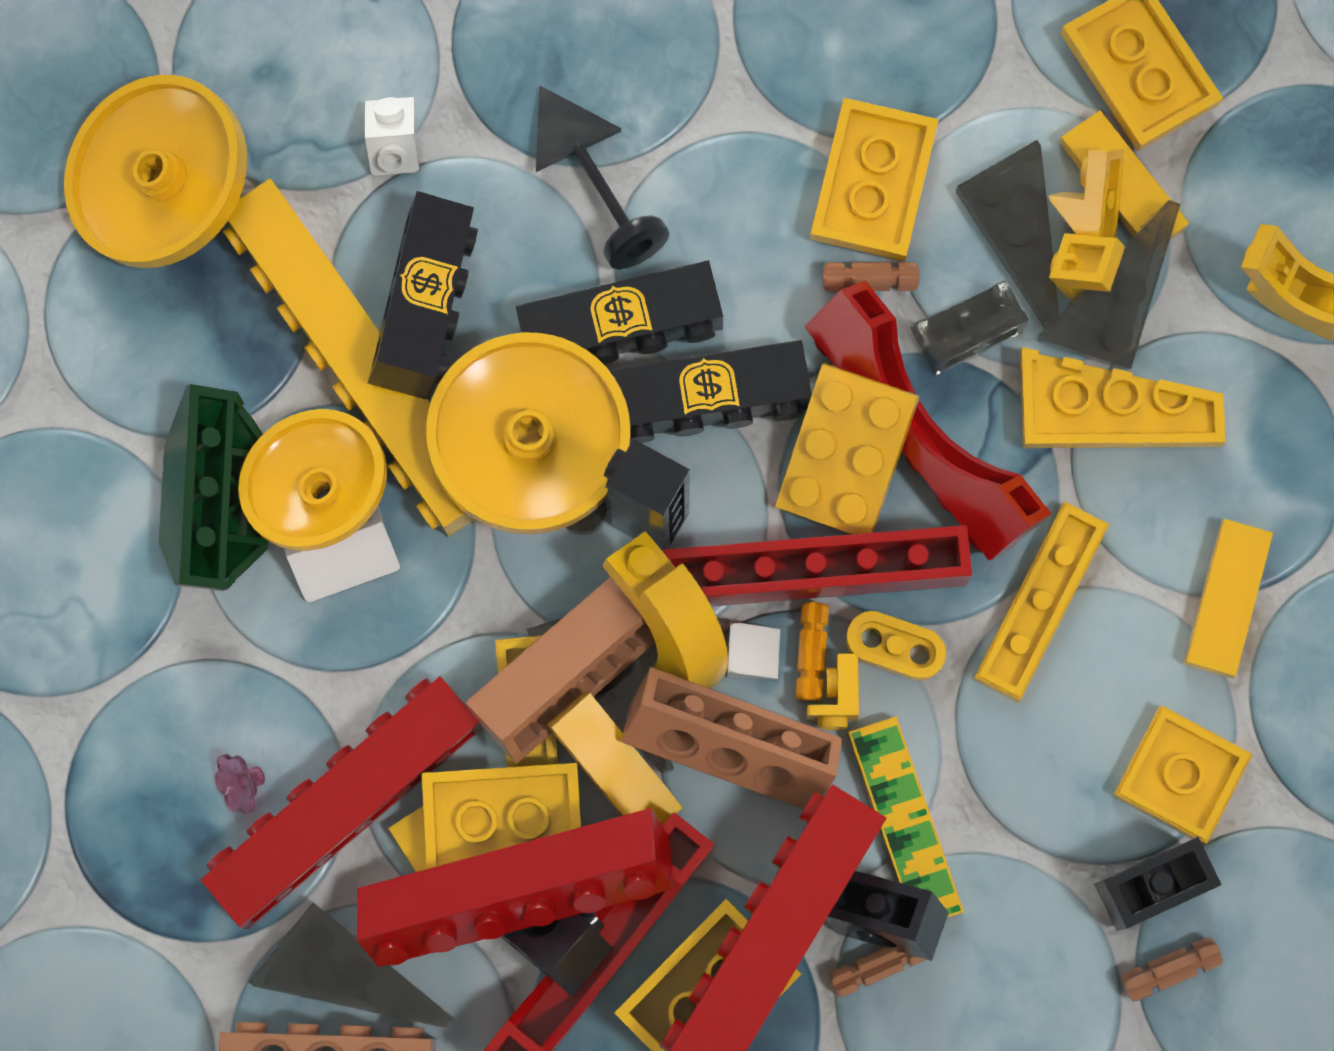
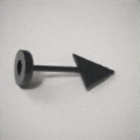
[536,86,670,270]

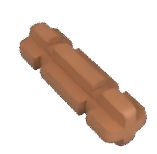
[822,262,919,291]
[1121,937,1223,1002]
[829,947,926,997]

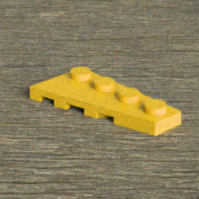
[1019,347,1226,448]

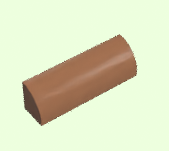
[465,577,655,764]

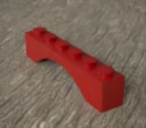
[804,280,1052,561]
[483,812,715,1051]

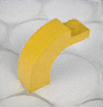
[1241,224,1334,342]
[602,531,728,689]

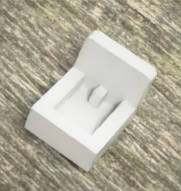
[365,97,419,176]

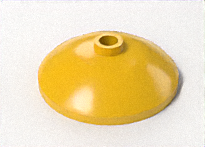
[238,409,387,551]

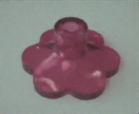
[215,754,265,815]

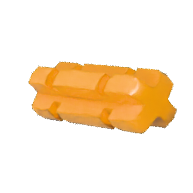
[795,602,829,702]

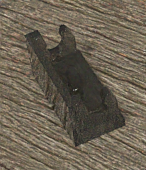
[910,280,1029,375]

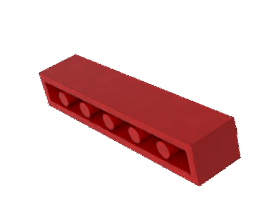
[662,525,972,607]
[200,676,484,930]
[659,784,887,1051]
[357,808,674,967]

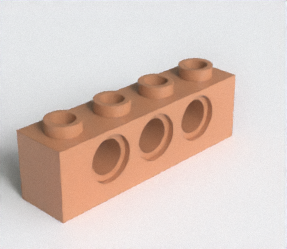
[621,667,842,809]
[219,1022,436,1051]

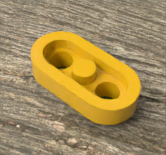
[846,611,946,681]

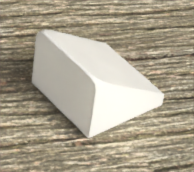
[727,622,780,680]

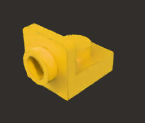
[1049,233,1125,299]
[806,654,859,730]

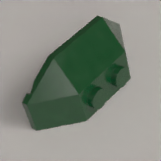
[158,384,269,591]

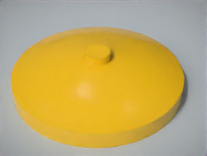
[64,75,247,268]
[426,332,630,534]

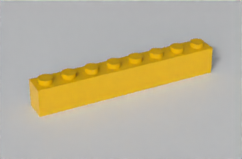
[223,178,474,537]

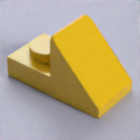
[1048,146,1125,238]

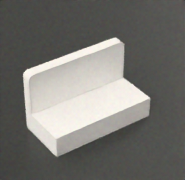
[285,505,400,602]

